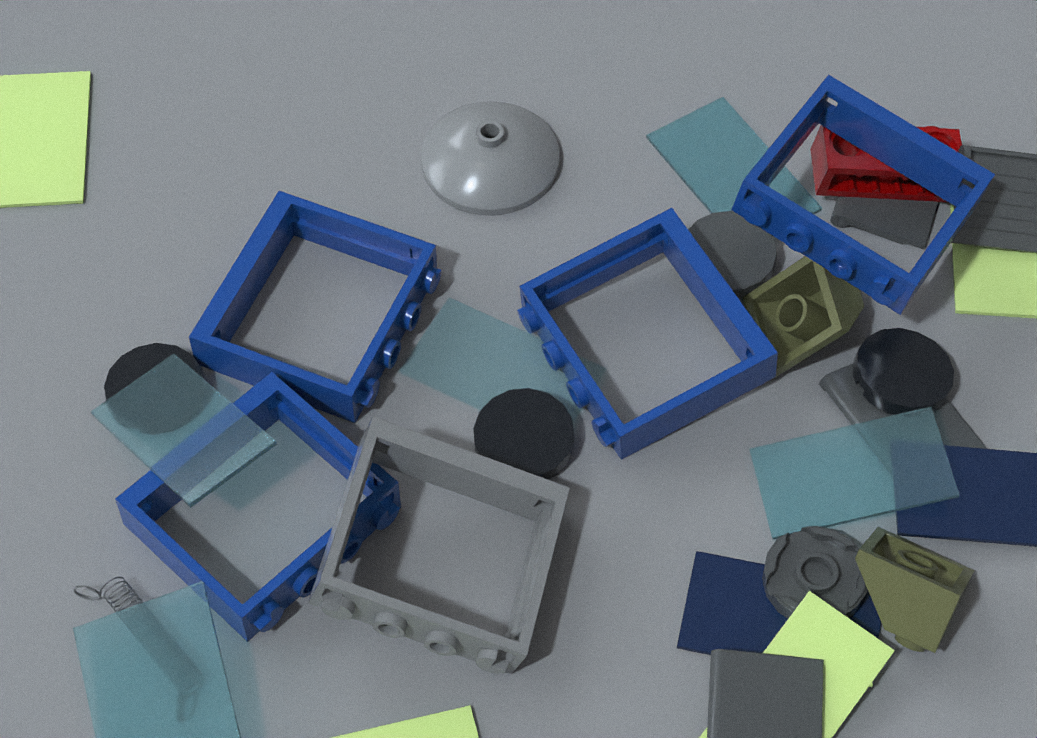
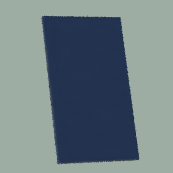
[890,441,1037,547]
[677,551,881,688]

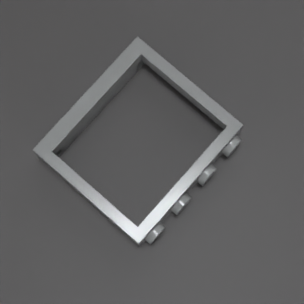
[308,416,570,674]

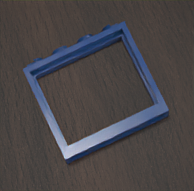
[731,74,995,315]
[189,191,441,423]
[517,208,778,460]
[115,372,401,642]

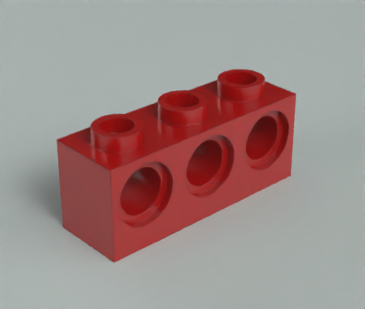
[810,125,962,202]

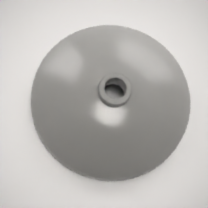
[421,101,560,216]

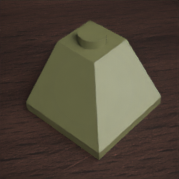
[742,256,865,380]
[855,527,975,653]

